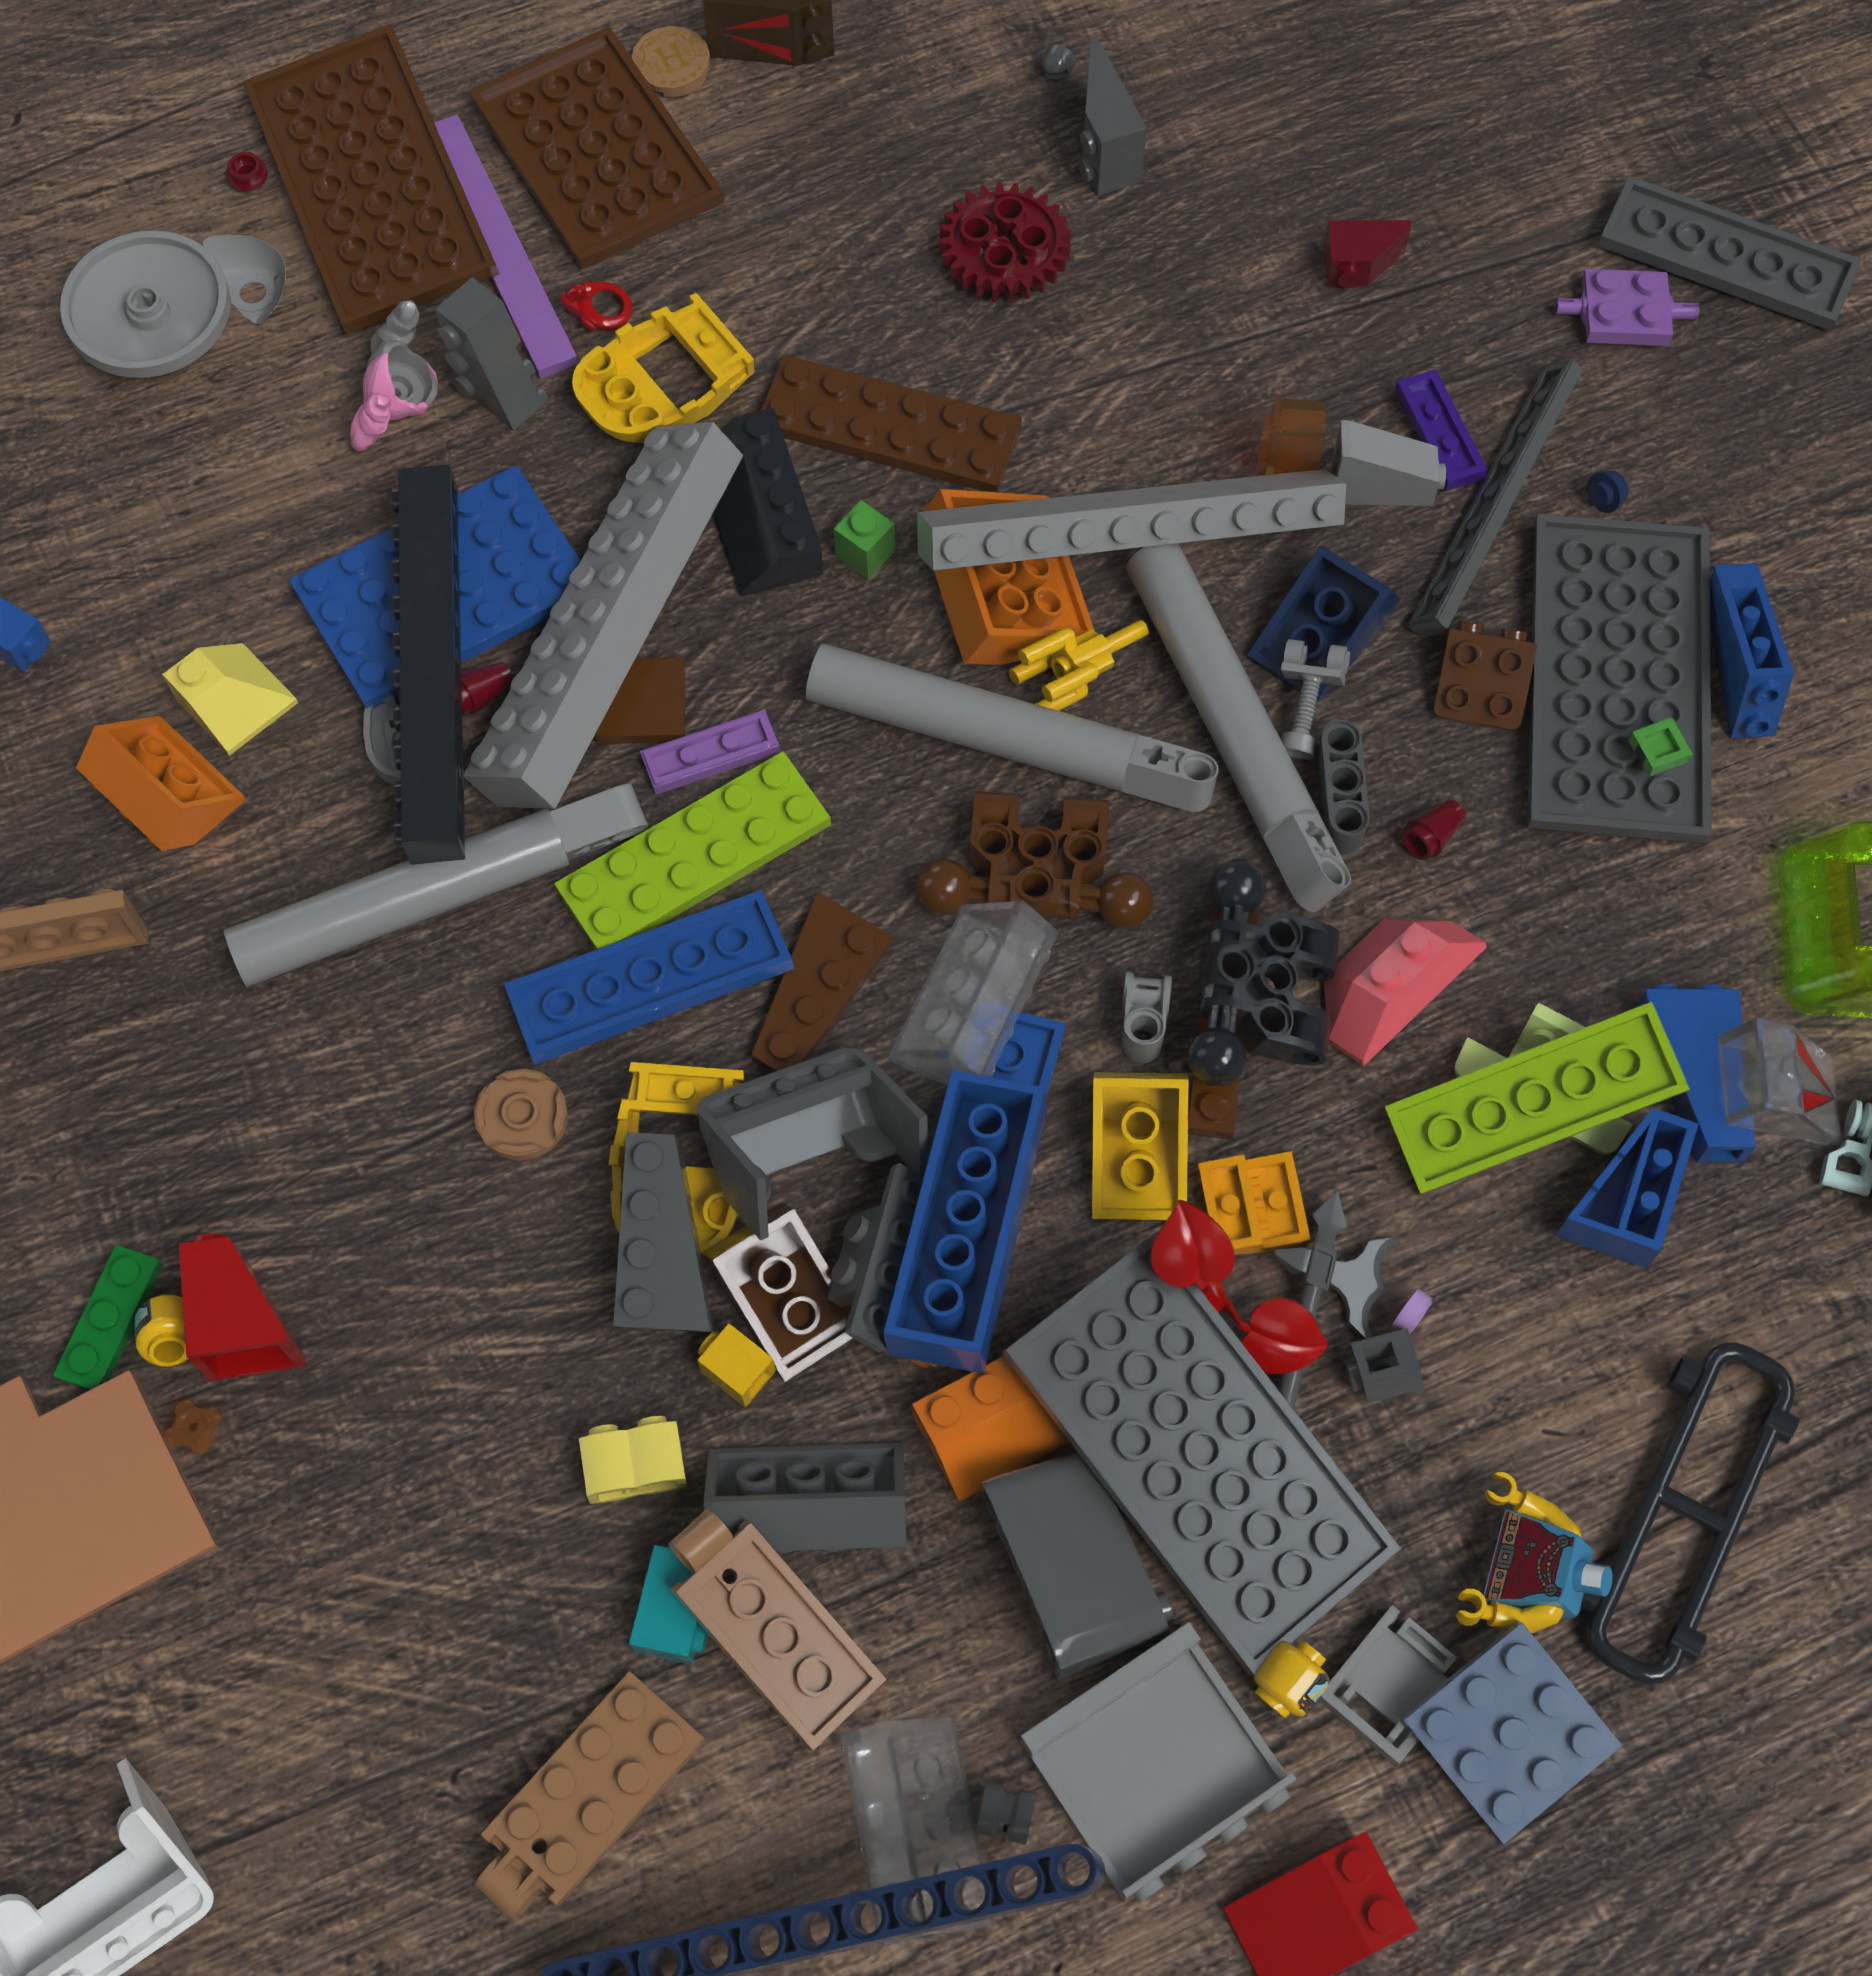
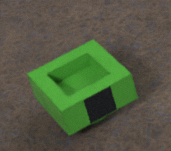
[1628,717,1693,777]

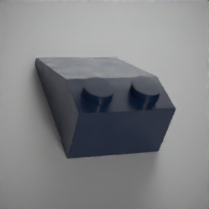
[1248,545,1401,702]

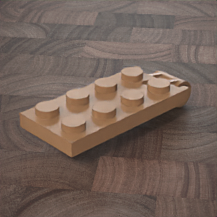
[0,889,149,971]
[668,1509,886,1751]
[475,1671,704,1921]

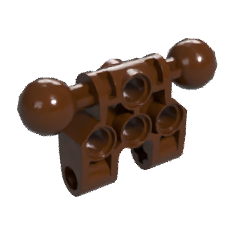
[915,791,1154,929]

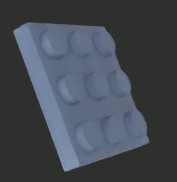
[1401,1620,1622,1844]

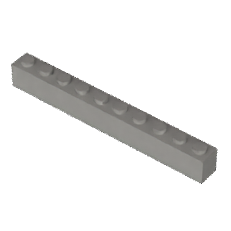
[917,469,1346,570]

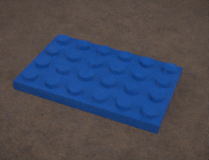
[288,465,581,709]

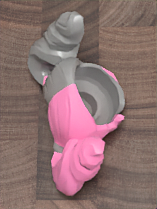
[349,300,438,452]

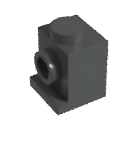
[1346,1328,1425,1403]

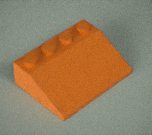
[923,489,1095,665]

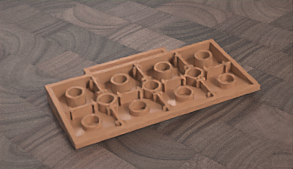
[0,1370,218,1664]

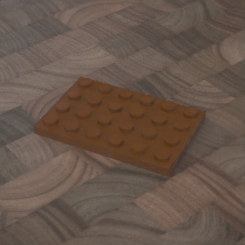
[469,26,725,270]

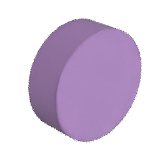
[1391,1288,1433,1335]

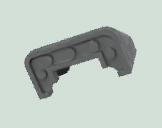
[979,1452,1174,1683]

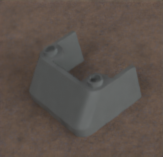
[698,1048,928,1241]

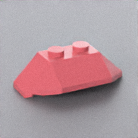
[1324,918,1487,1066]

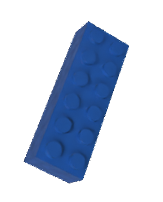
[883,1070,1047,1374]

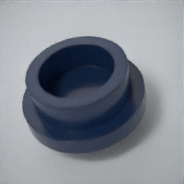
[1587,470,1628,513]

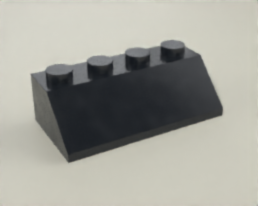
[714,408,824,597]

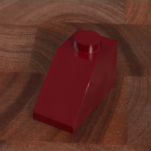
[1324,220,1411,288]

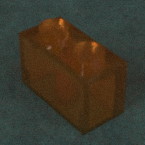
[1257,398,1326,475]

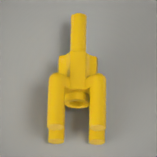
[1009,620,1149,711]

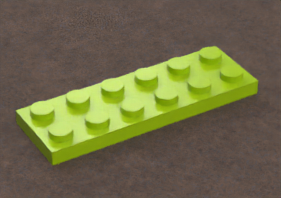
[554,751,831,950]
[1385,1002,1690,1195]

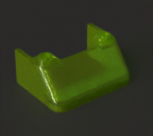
[1778,821,1872,1018]

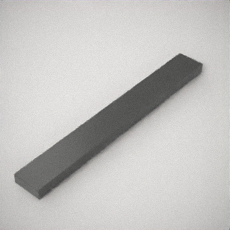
[1408,360,1582,636]

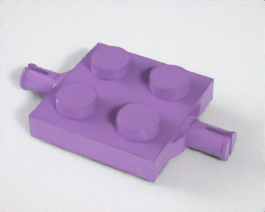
[1555,269,1699,346]

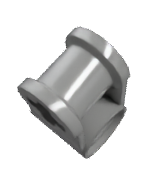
[1121,971,1172,1064]

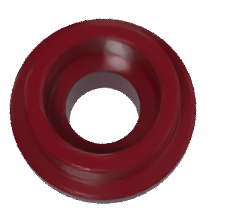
[226,152,268,192]

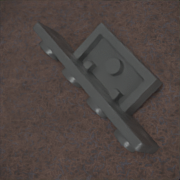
[827,1163,924,1353]

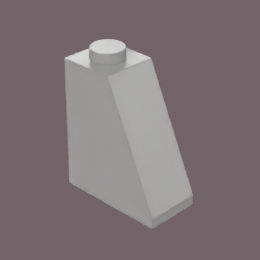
[1330,420,1446,506]

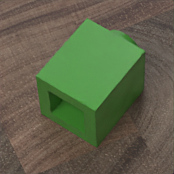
[834,500,895,579]

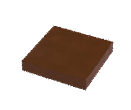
[596,657,686,744]

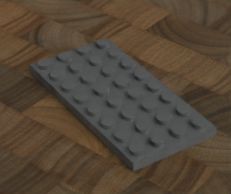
[1528,514,1712,844]
[1002,1232,1401,1675]

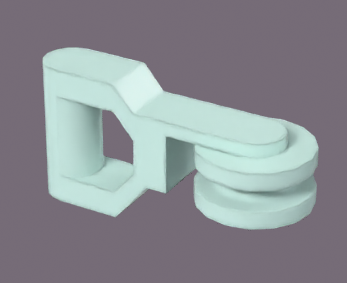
[1819,1099,1872,1197]

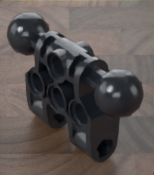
[1187,859,1339,1086]

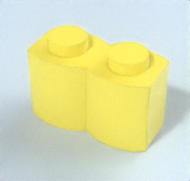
[579,1416,687,1504]

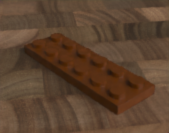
[761,355,1022,492]

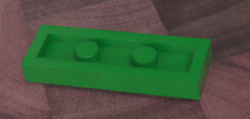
[53,1245,164,1391]

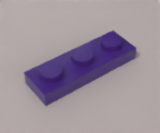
[1395,369,1488,491]

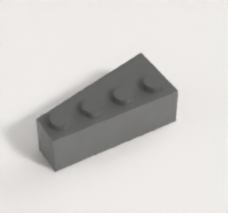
[613,1132,716,1333]

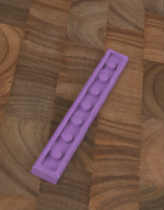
[435,114,578,379]

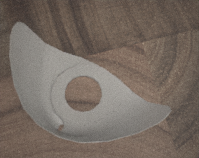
[203,234,286,325]

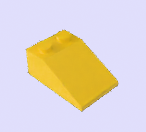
[1092,1072,1188,1220]

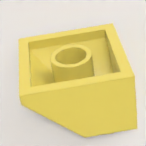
[162,643,298,756]

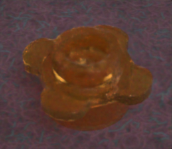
[165,1400,222,1455]

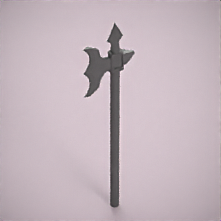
[1273,1190,1400,1410]

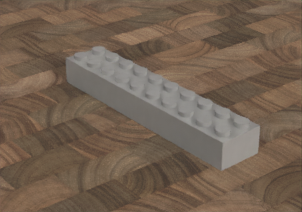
[464,422,743,809]

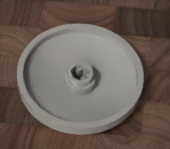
[60,231,231,378]

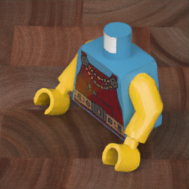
[1456,1472,1612,1634]

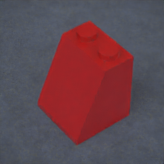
[179,1233,306,1382]

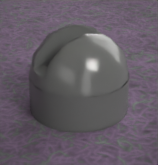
[1042,44,1076,81]

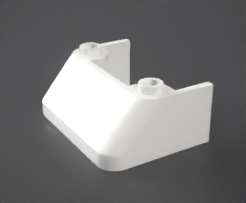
[0,1758,214,1976]

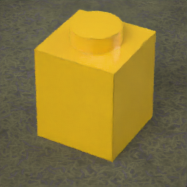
[697,1323,776,1408]

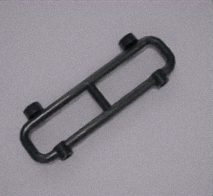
[1580,1342,1800,1685]

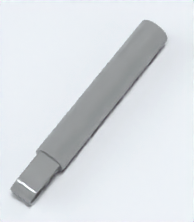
[1126,543,1351,912]
[806,643,1218,812]
[224,784,648,987]

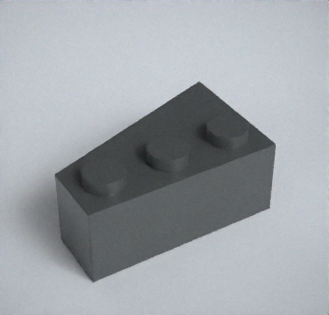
[435,277,549,431]

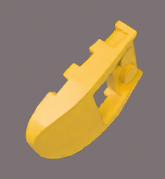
[572,293,754,443]
[609,1062,744,1253]

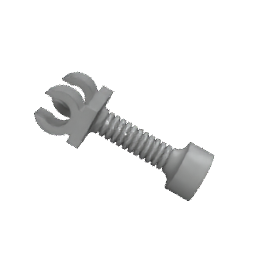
[1281,639,1350,760]

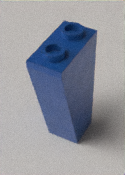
[1710,563,1794,738]
[1636,984,1756,1163]

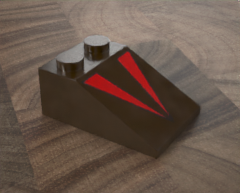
[702,0,834,66]

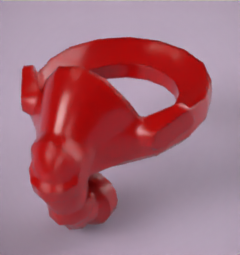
[560,281,632,331]

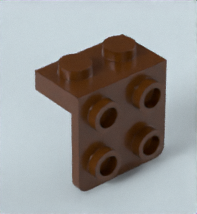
[1434,621,1538,729]

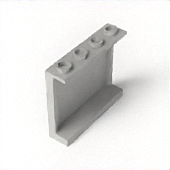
[1020,1622,1296,1904]

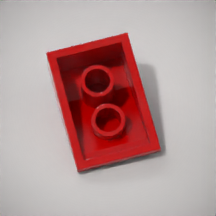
[1222,1831,1418,1976]

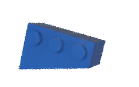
[1556,1108,1698,1268]

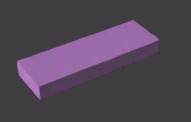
[640,709,780,795]

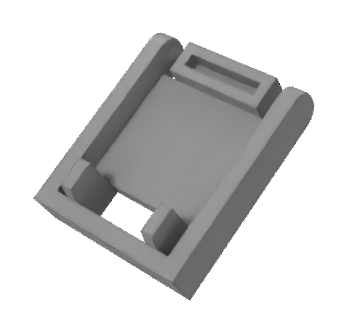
[1318,1605,1458,1767]

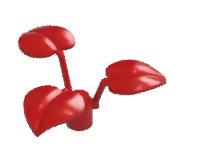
[1151,1200,1328,1374]

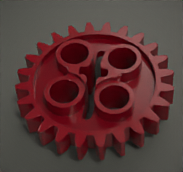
[939,182,1071,303]

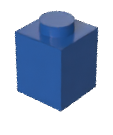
[0,597,51,673]

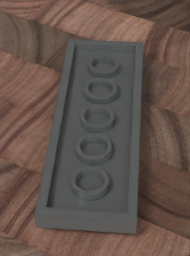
[1598,176,1862,331]

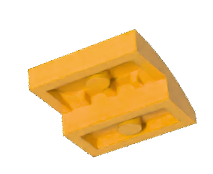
[1198,1151,1311,1255]

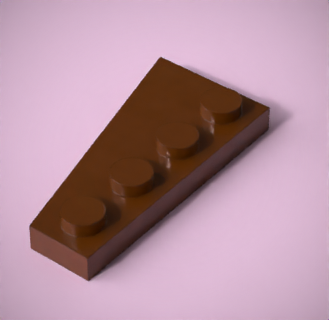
[751,891,893,1073]

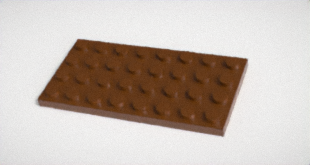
[243,24,499,334]

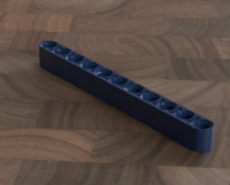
[540,1844,1105,1976]

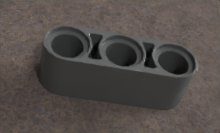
[1316,720,1369,855]

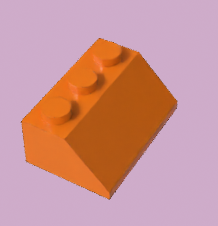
[76,716,245,851]
[912,1356,1070,1503]

